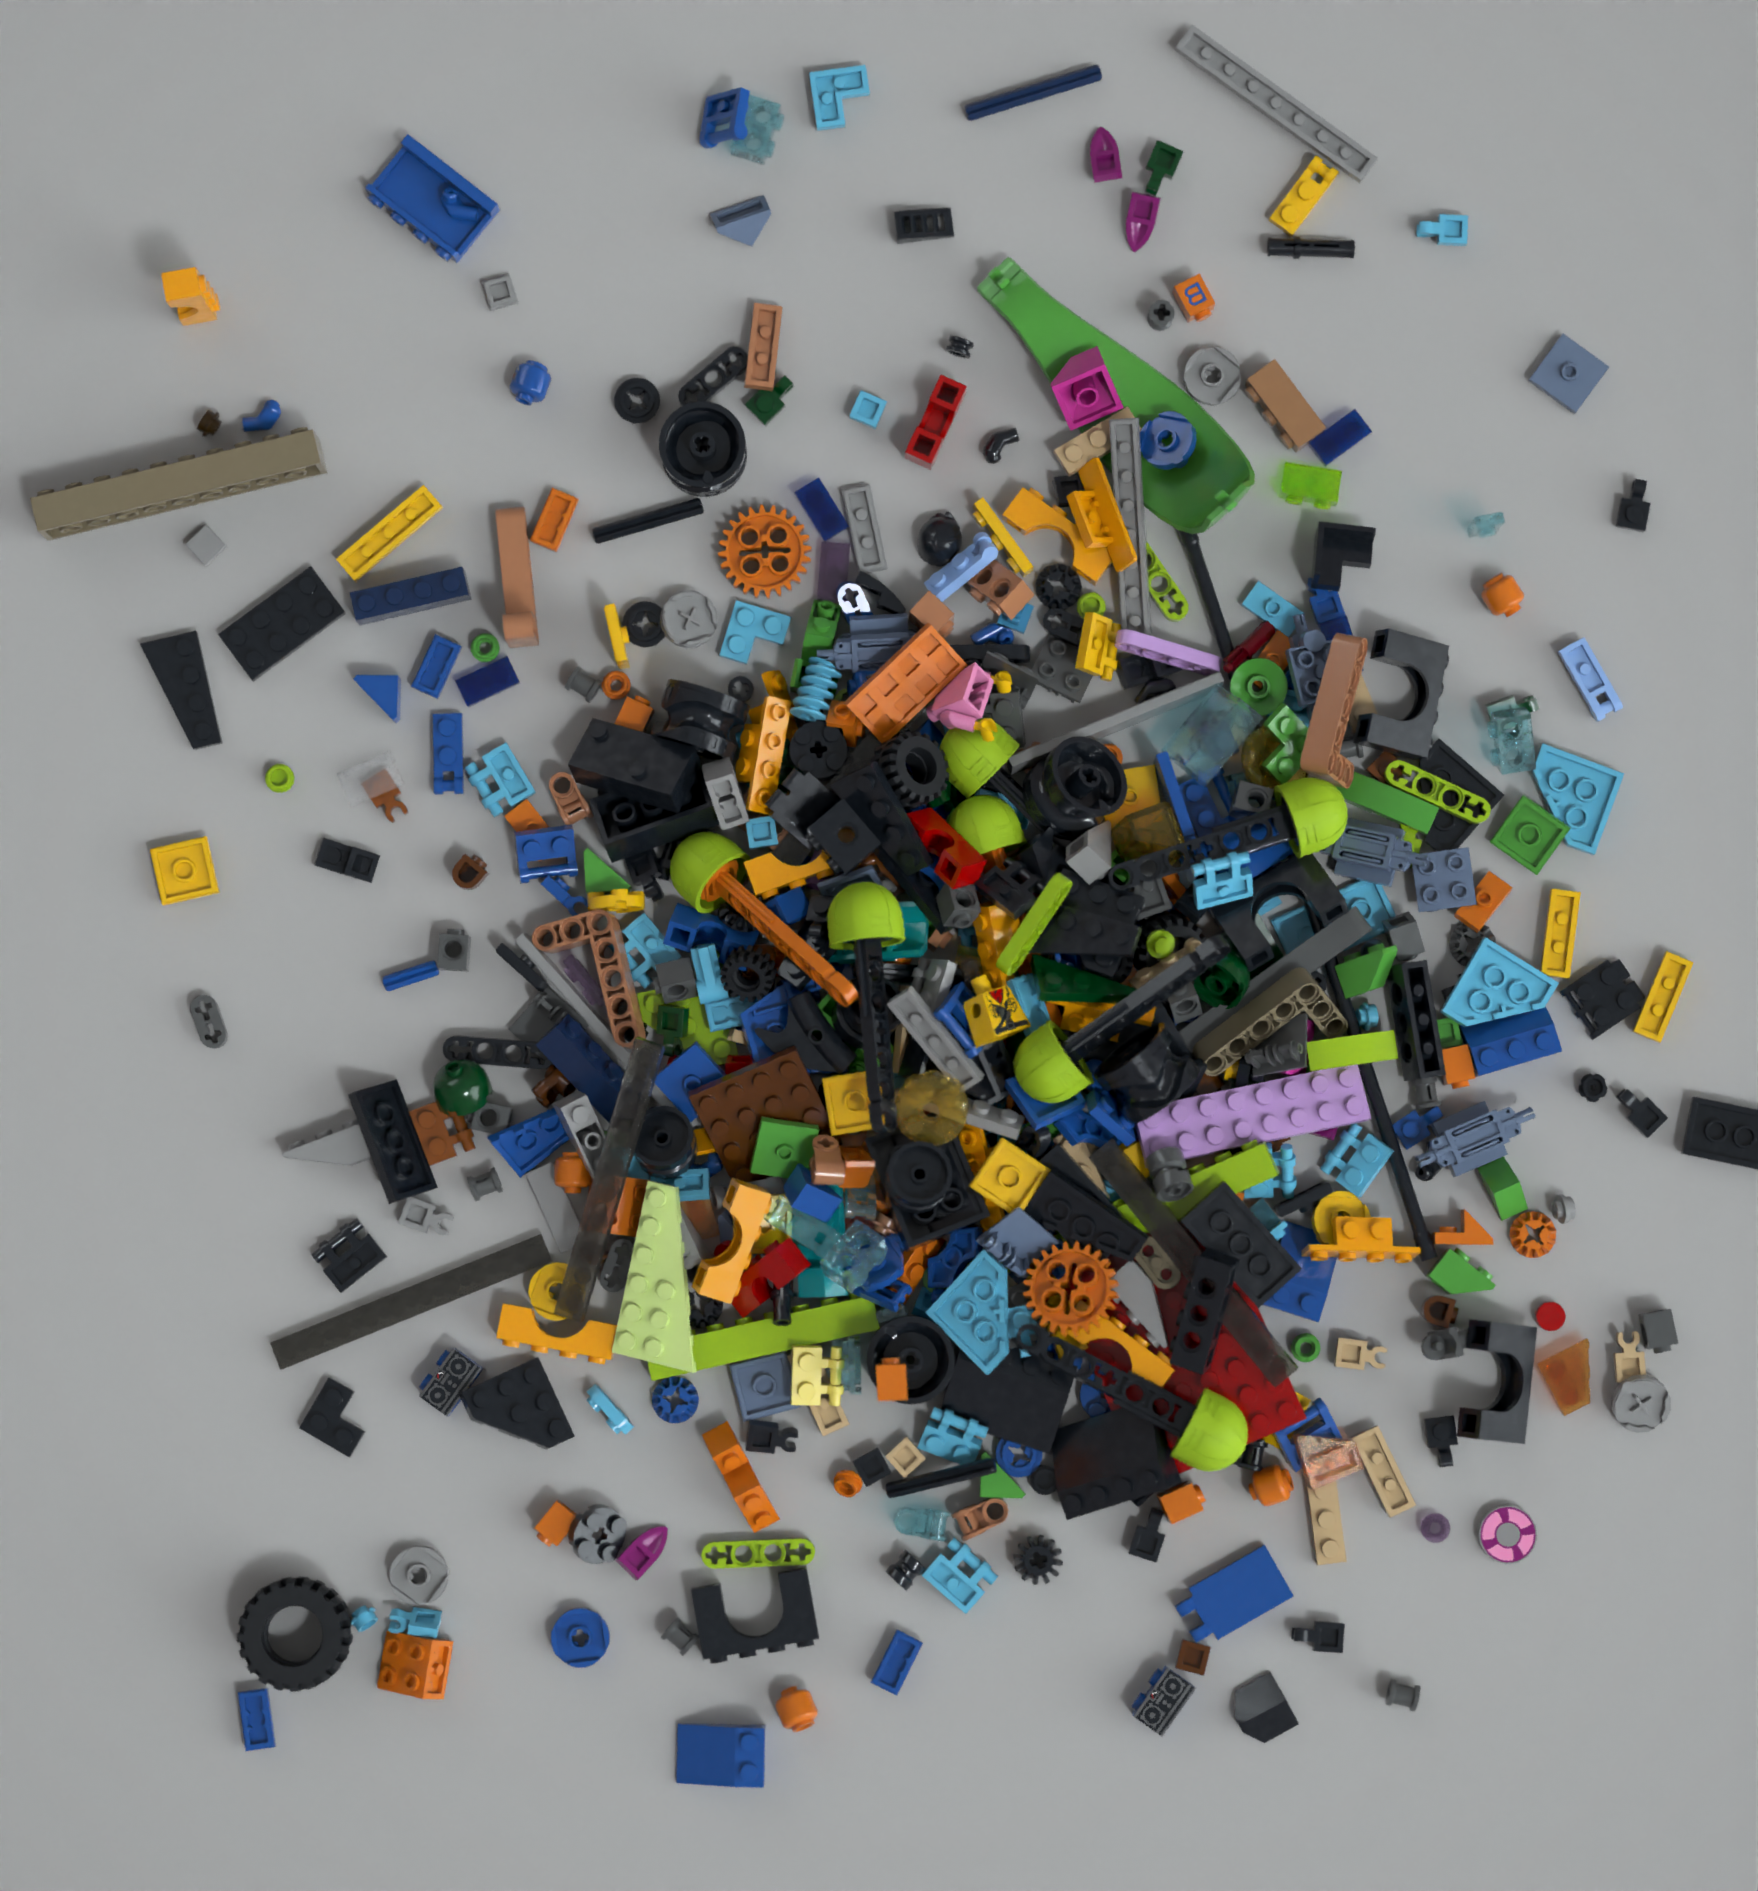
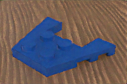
[738,979,848,1074]

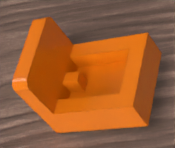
[826,700,866,748]

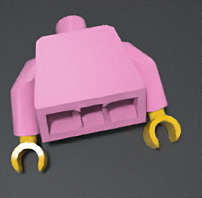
[926,662,1012,742]

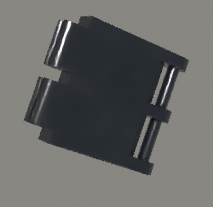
[765,768,841,852]
[1560,959,1645,1040]

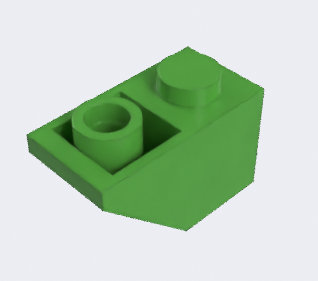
[801,599,841,662]
[1335,943,1398,999]
[1425,1248,1496,1294]

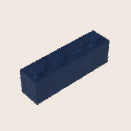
[350,567,472,625]
[536,1014,648,1129]

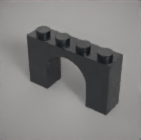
[1353,628,1449,760]
[1209,853,1349,972]
[1457,1319,1537,1444]
[691,1567,819,1664]

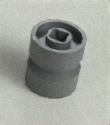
[1145,1147,1194,1202]

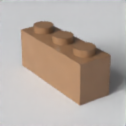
[1245,359,1326,453]

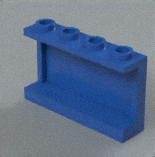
[365,134,500,263]

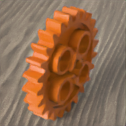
[718,505,812,599]
[1023,1241,1119,1337]

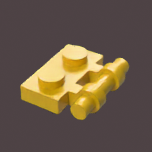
[1075,612,1121,681]

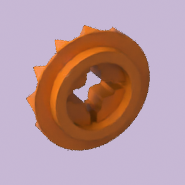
[1509,1211,1557,1258]

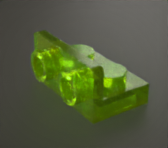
[1279,462,1342,510]

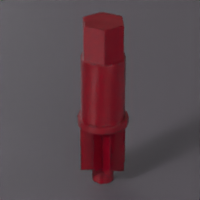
[1223,621,1276,673]

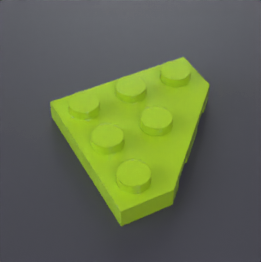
[637,982,738,1066]

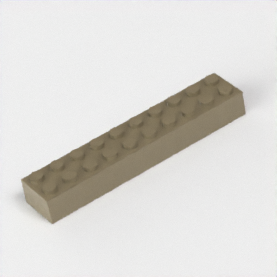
[30,427,327,541]

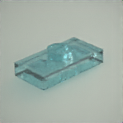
[1467,512,1505,538]

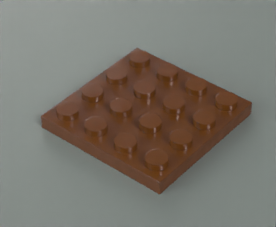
[688,1045,843,1182]

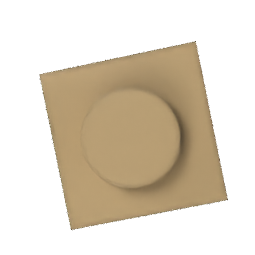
[885,1437,926,1478]

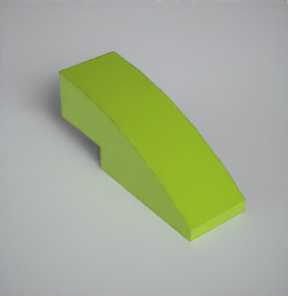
[1307,1030,1398,1071]

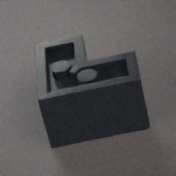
[1310,521,1376,591]

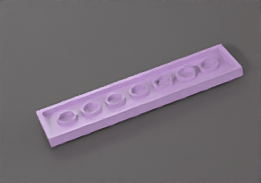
[1135,1065,1371,1168]

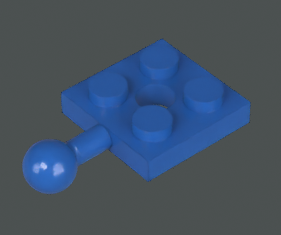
[1005,1059,1102,1131]

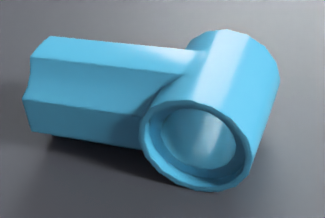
[690,943,729,1004]

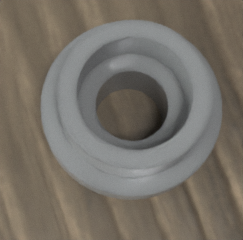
[1551,1194,1576,1224]

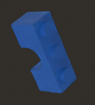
[663,903,759,971]

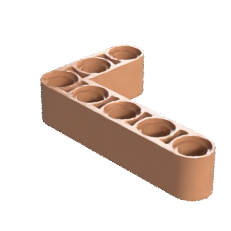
[495,506,539,648]
[1300,633,1368,789]
[532,909,646,1050]

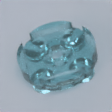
[842,1336,861,1395]

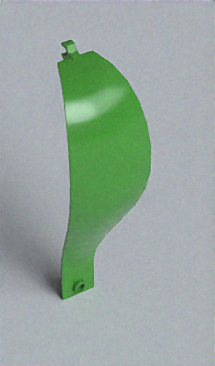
[977,257,1255,534]

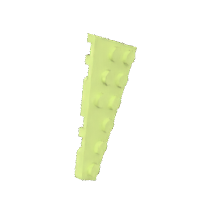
[612,1181,697,1373]

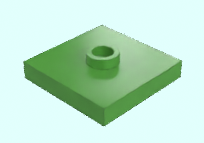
[1490,794,1571,875]
[749,1117,819,1178]

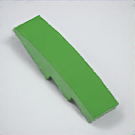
[1335,772,1439,835]

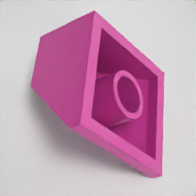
[1050,346,1124,431]

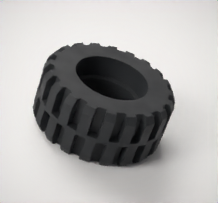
[237,1576,353,1692]

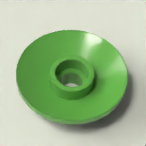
[1230,658,1288,716]

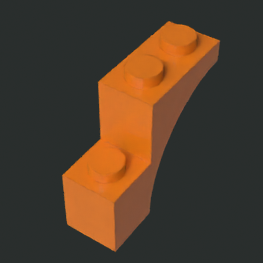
[702,1421,780,1533]

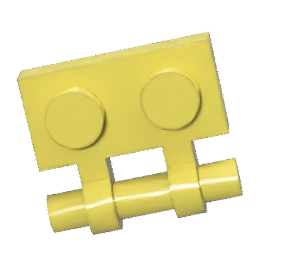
[790,1345,845,1406]

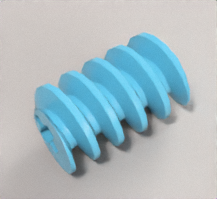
[790,657,842,722]

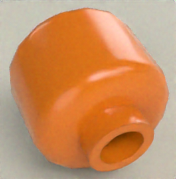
[1481,573,1524,617]
[554,1152,592,1193]
[1248,1464,1294,1507]
[775,1686,818,1732]

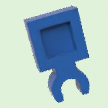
[1307,577,1346,627]

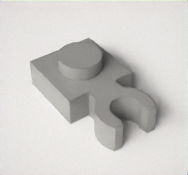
[398,1197,454,1235]

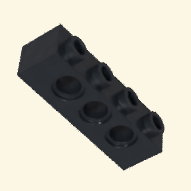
[1387,960,1446,1081]
[1169,1248,1240,1375]

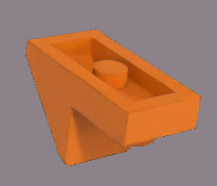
[838,1146,875,1188]
[1432,1209,1494,1245]

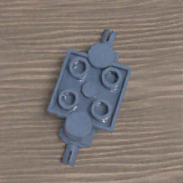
[817,613,918,674]
[1285,614,1333,722]
[1319,818,1429,887]
[1415,1101,1535,1178]

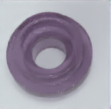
[1421,1513,1450,1543]

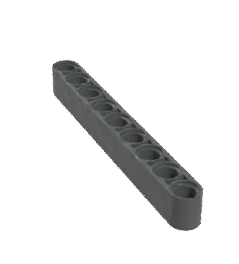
[1180,906,1373,1056]

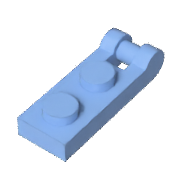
[924,532,998,602]
[1557,637,1623,722]

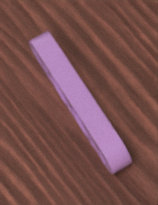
[1114,629,1222,676]

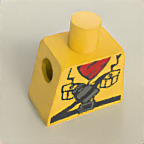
[963,974,1031,1048]

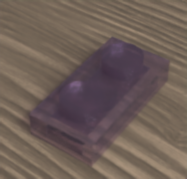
[817,542,850,602]
[563,954,605,1007]

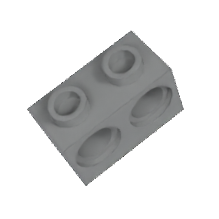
[701,757,750,830]

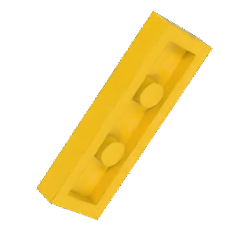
[972,497,1033,578]
[1540,889,1581,979]
[1632,951,1694,1043]

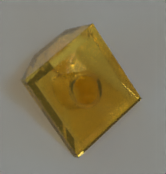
[1111,801,1188,866]

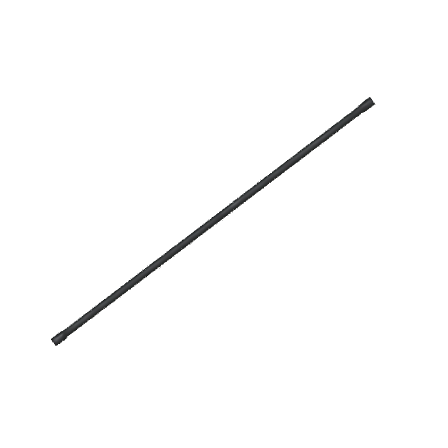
[1178,530,1438,1262]

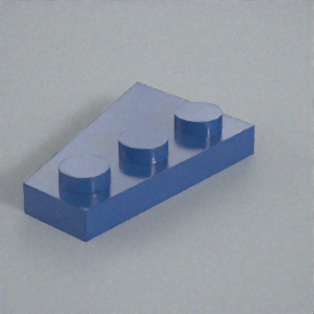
[487,1108,569,1178]

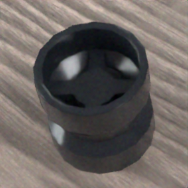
[886,1549,926,1591]

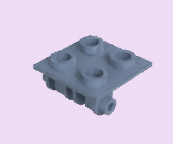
[1412,847,1477,912]
[976,1206,1059,1279]

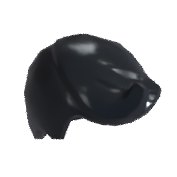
[918,512,962,567]

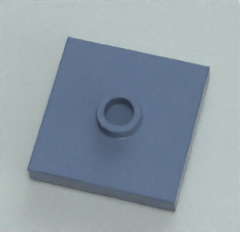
[1528,334,1609,414]
[729,1351,800,1422]

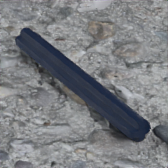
[965,65,1102,121]

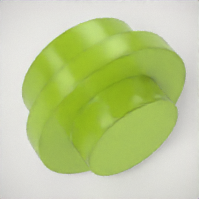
[1077,592,1106,619]
[265,764,295,793]
[1146,929,1175,959]

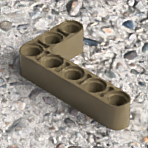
[1192,967,1348,1076]

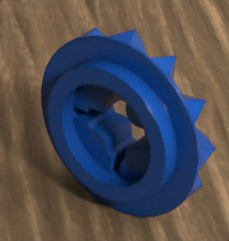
[652,1377,699,1423]
[996,1439,1043,1477]

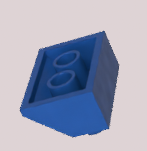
[1459,1006,1562,1077]

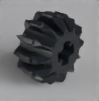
[1013,1535,1063,1585]

